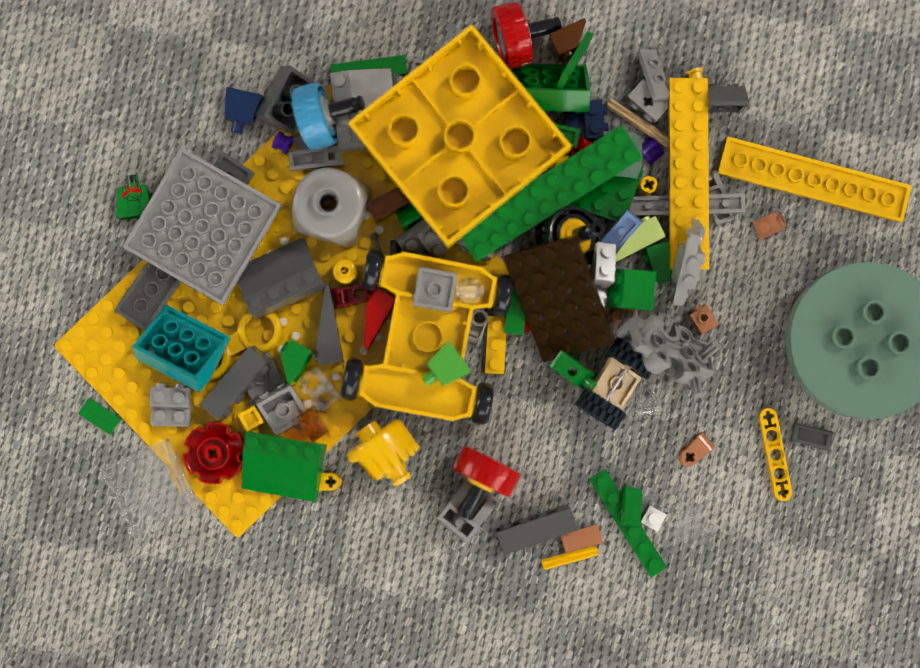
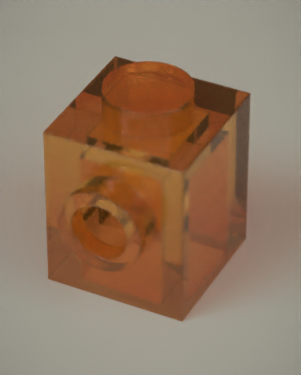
[297,406,329,442]

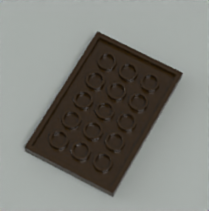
[503,234,616,362]

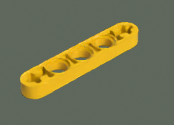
[759,408,792,501]

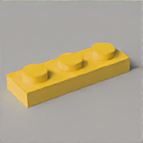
[485,316,506,374]

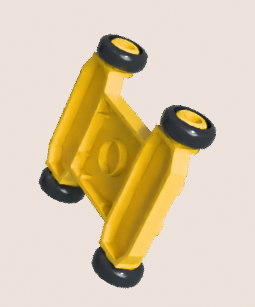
[340,249,514,425]

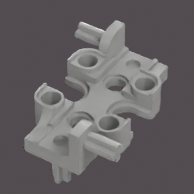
[616,310,721,399]

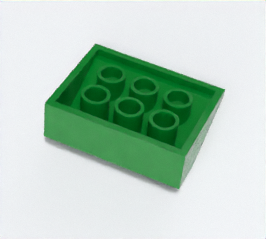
[511,63,591,113]
[242,431,327,502]

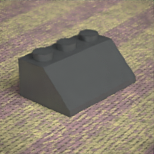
[255,66,315,136]

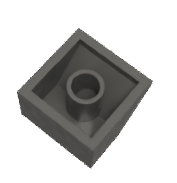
[708,83,749,113]

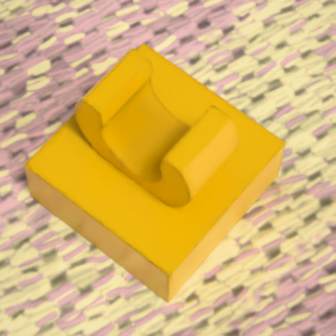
[238,405,265,431]

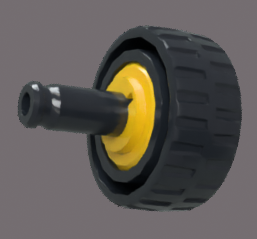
[536,206,604,265]

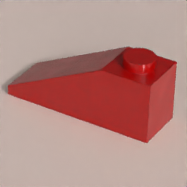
[364,288,395,350]

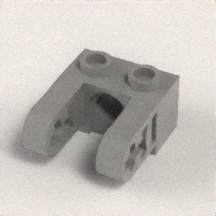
[435,482,495,543]

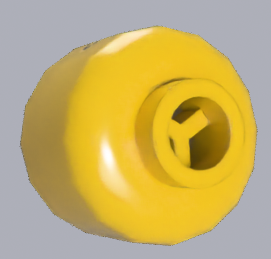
[333,259,358,285]

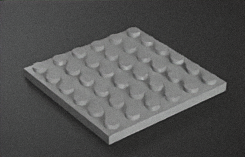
[123,147,282,306]

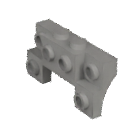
[670,219,705,306]

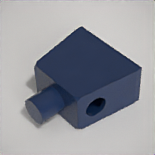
[224,87,264,135]

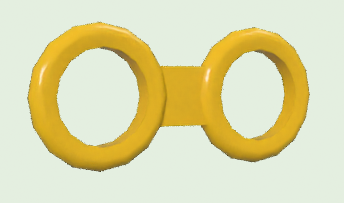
[209,311,283,381]

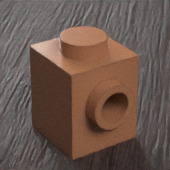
[688,304,719,335]

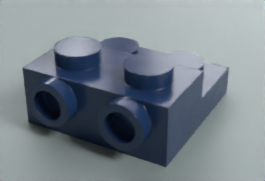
[564,99,609,141]

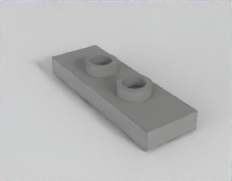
[637,49,670,100]

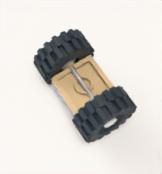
[575,337,652,430]

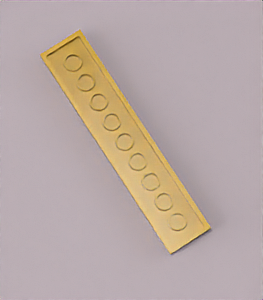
[668,78,709,270]
[718,136,912,223]

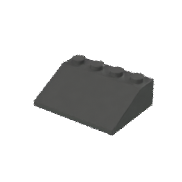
[238,237,325,320]

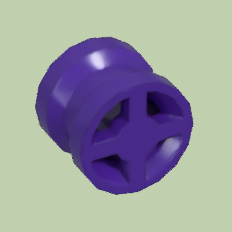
[272,131,294,155]

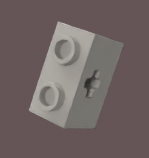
[626,79,669,124]

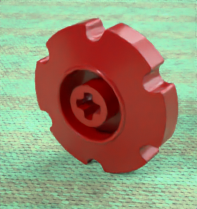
[183,422,244,485]

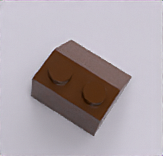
[547,18,586,64]

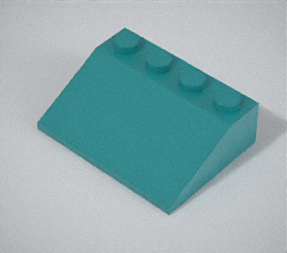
[132,305,231,392]

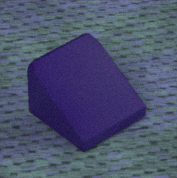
[642,137,665,166]

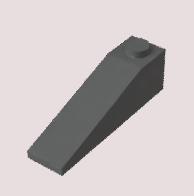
[314,285,344,366]

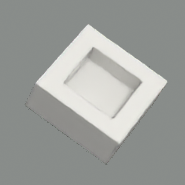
[641,505,667,532]

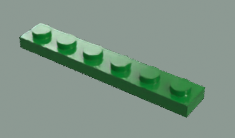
[589,469,667,577]

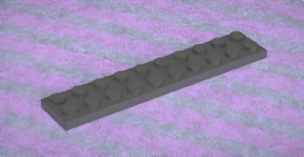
[114,151,255,331]

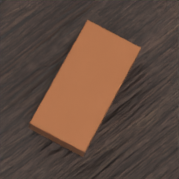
[561,524,603,553]

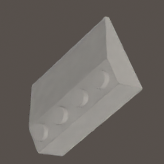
[330,68,393,153]

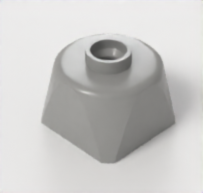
[292,168,372,249]

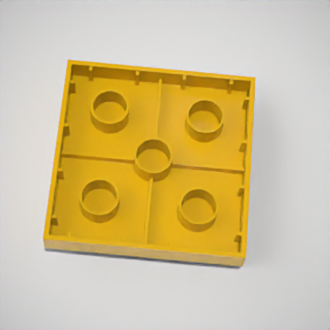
[348,24,572,248]

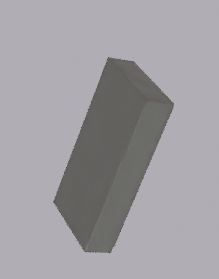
[790,423,833,451]

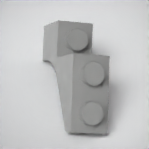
[590,242,616,308]

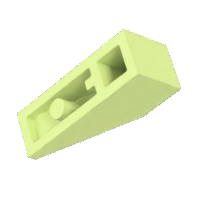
[615,216,666,263]

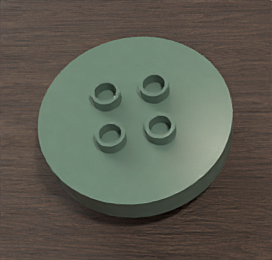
[785,262,920,419]

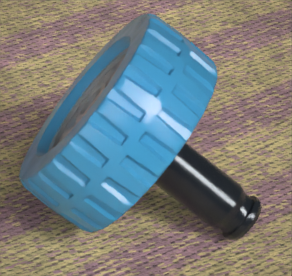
[292,82,365,150]

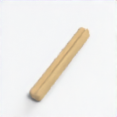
[606,99,669,147]

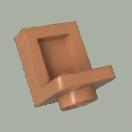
[753,212,786,239]

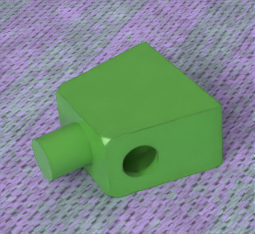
[421,341,472,387]

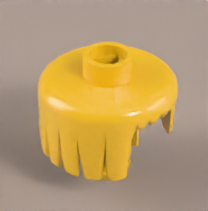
[347,419,419,486]

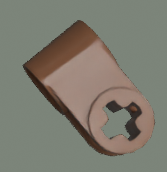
[678,432,715,466]

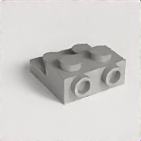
[256,381,310,436]
[150,383,192,427]

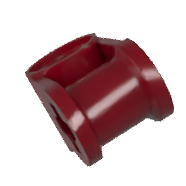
[331,285,369,309]

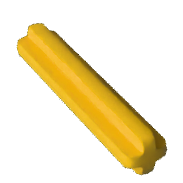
[541,545,598,570]

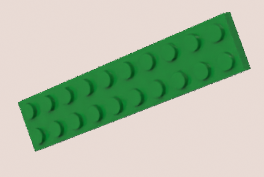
[461,125,643,262]

